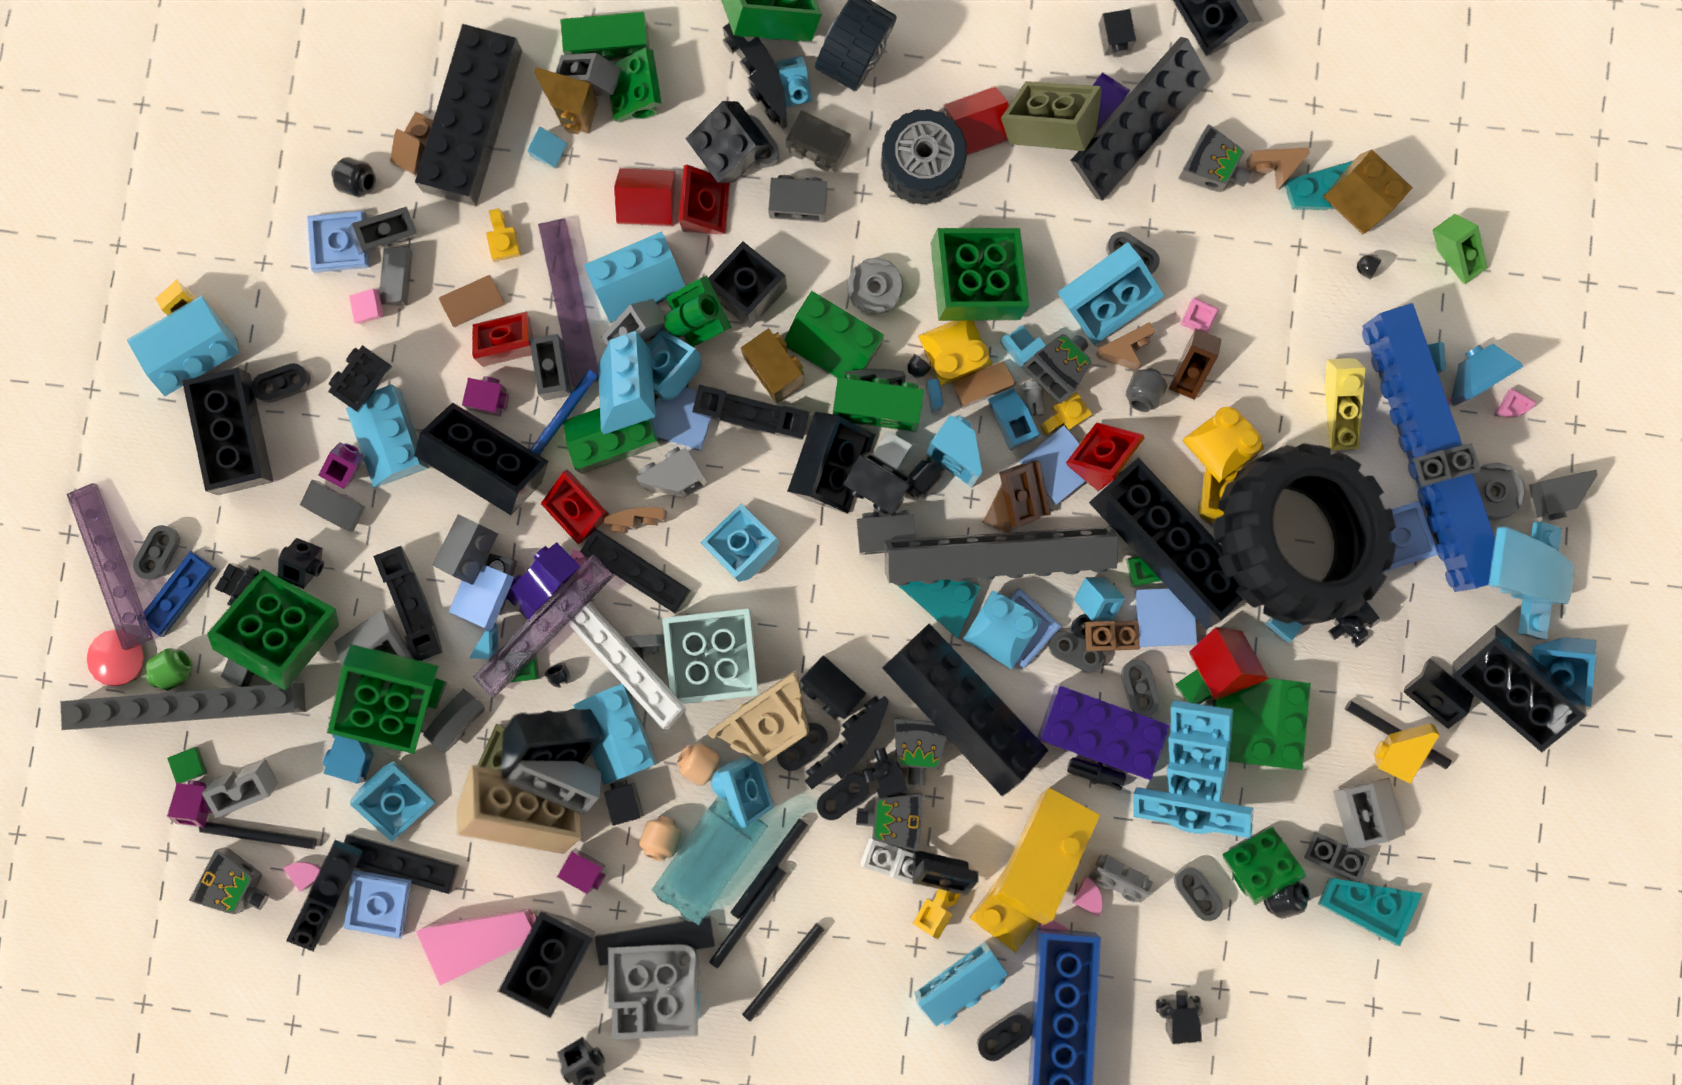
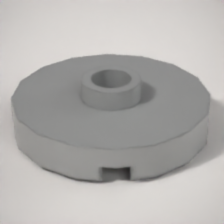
[848,258,903,315]
[1473,463,1525,520]

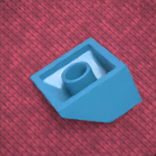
[1451,344,1523,406]
[1532,637,1596,707]

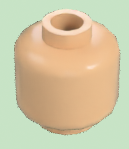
[677,743,721,786]
[639,816,682,862]

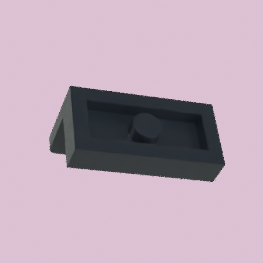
[1403,659,1474,729]
[913,851,979,895]

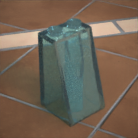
[651,797,768,925]

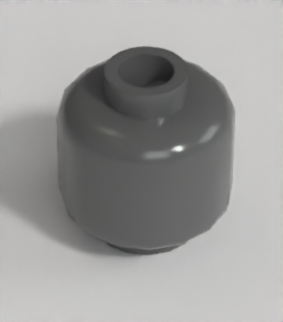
[1126,368,1167,412]

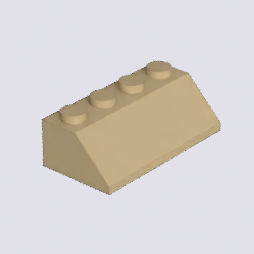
[457,765,581,854]

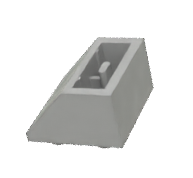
[636,447,708,498]
[334,610,412,666]
[1333,778,1406,848]

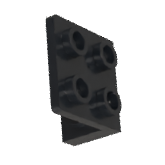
[328,345,393,413]

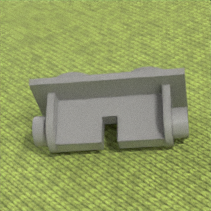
[1089,855,1153,903]

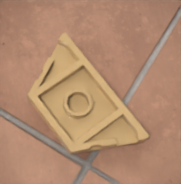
[707,670,809,765]

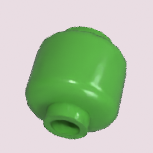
[146,648,192,691]

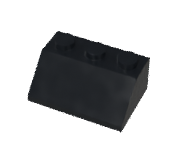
[1173,0,1263,56]
[787,411,876,514]
[501,709,603,779]
[498,910,595,1018]

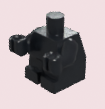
[215,563,259,606]
[1328,601,1380,648]
[863,747,907,799]
[1156,990,1203,1044]

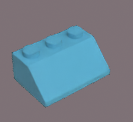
[584,231,685,324]
[1057,242,1165,345]
[127,295,239,396]
[598,331,656,434]
[346,384,428,488]
[926,414,982,487]
[573,684,658,785]
[915,941,1008,1027]

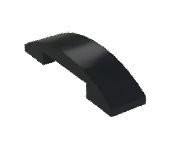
[692,384,810,440]
[373,546,443,661]

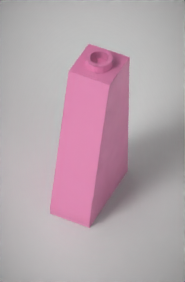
[416,909,538,985]

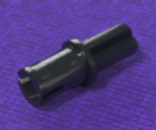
[1067,757,1126,791]

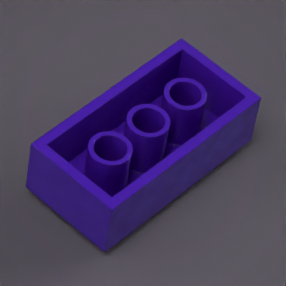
[1037,685,1170,780]

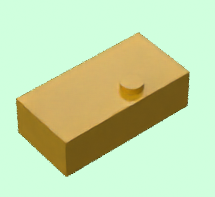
[992,787,1100,925]

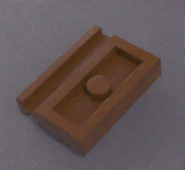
[999,459,1051,528]

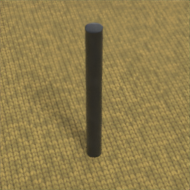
[1345,700,1452,769]
[730,818,808,919]
[199,822,317,849]
[709,867,787,969]
[742,923,825,1022]

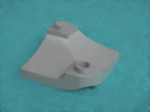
[608,945,700,1040]

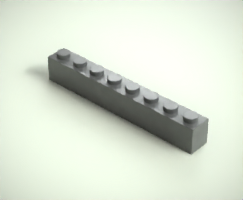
[884,526,1118,586]
[60,683,306,730]

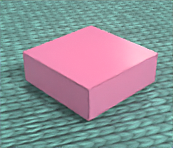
[349,289,384,324]
[1180,297,1219,333]

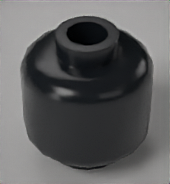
[331,157,376,198]
[1263,881,1310,919]

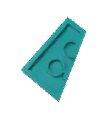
[1284,161,1353,211]
[897,579,980,639]
[1317,878,1423,946]

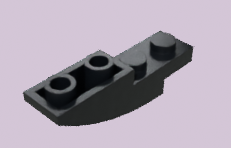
[723,23,787,129]
[805,695,888,789]
[286,840,363,952]

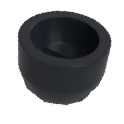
[1357,254,1382,279]
[907,353,932,378]
[1071,614,1095,639]
[545,663,570,688]

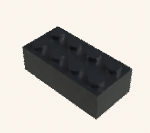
[182,367,273,495]
[414,402,549,515]
[1452,625,1587,753]

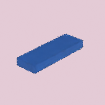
[138,551,217,637]

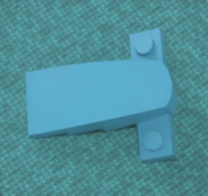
[1489,522,1574,640]
[1133,700,1253,838]

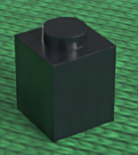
[1098,9,1136,57]
[604,779,644,826]

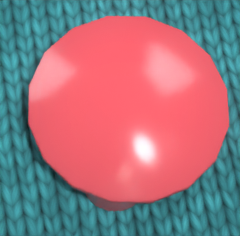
[87,629,144,686]

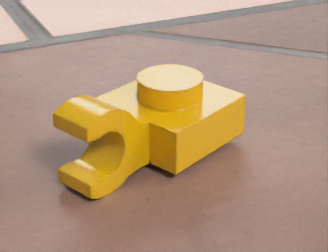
[486,208,521,262]
[1040,391,1092,435]
[912,889,960,940]

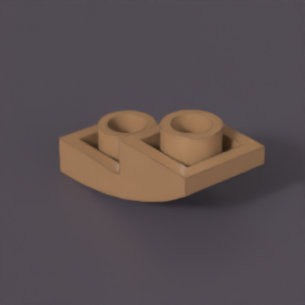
[604,507,667,533]
[1085,621,1140,651]

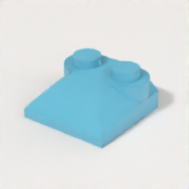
[647,329,701,400]
[700,504,780,582]
[962,590,1042,669]
[711,755,774,828]
[350,761,435,842]

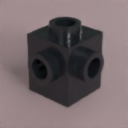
[278,538,324,589]
[557,1037,606,1085]

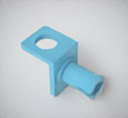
[775,56,812,107]

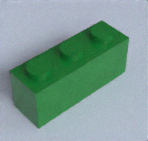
[560,12,649,61]

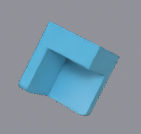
[1000,326,1046,368]
[1074,577,1125,621]

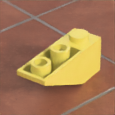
[1325,358,1366,451]

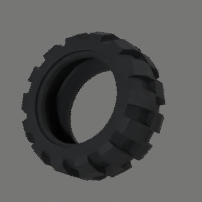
[1214,443,1396,625]

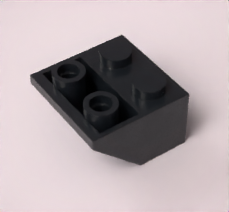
[800,655,867,720]

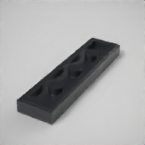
[580,528,691,614]
[344,834,459,894]
[595,916,715,966]

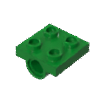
[609,48,662,122]
[664,275,732,347]
[1222,826,1306,905]

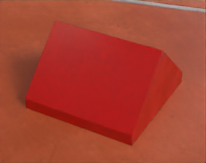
[943,86,1009,155]
[679,164,730,235]
[614,168,676,226]
[472,311,534,367]
[1066,422,1145,492]
[540,469,610,545]
[1189,627,1268,700]

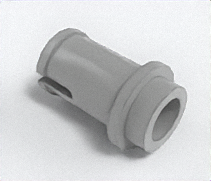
[1022,380,1045,416]

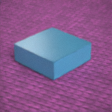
[926,379,944,413]

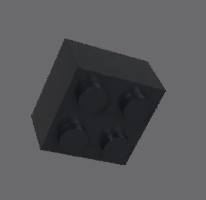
[685,101,771,183]
[708,241,787,328]

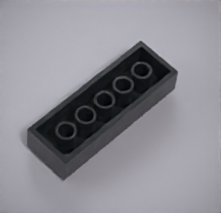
[415,24,523,206]
[1089,457,1243,630]
[882,623,1049,797]

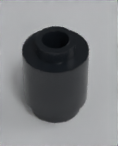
[908,456,945,499]

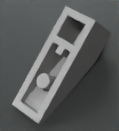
[506,761,601,815]

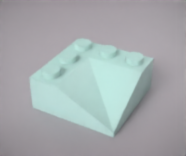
[662,608,759,704]

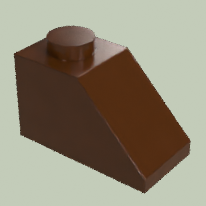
[1169,328,1222,400]

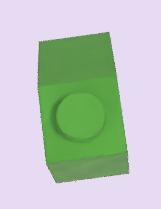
[1433,214,1488,284]

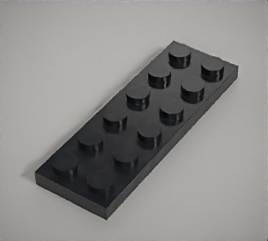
[1070,37,1211,201]

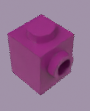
[462,376,509,416]
[318,442,365,489]
[167,780,212,828]
[557,848,606,894]

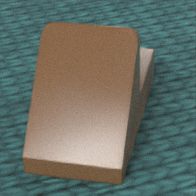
[390,111,433,175]
[1246,148,1310,190]
[1096,322,1155,370]

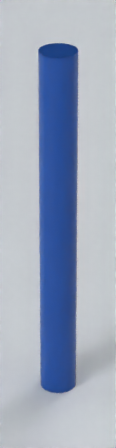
[530,369,598,456]

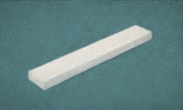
[555,588,687,730]

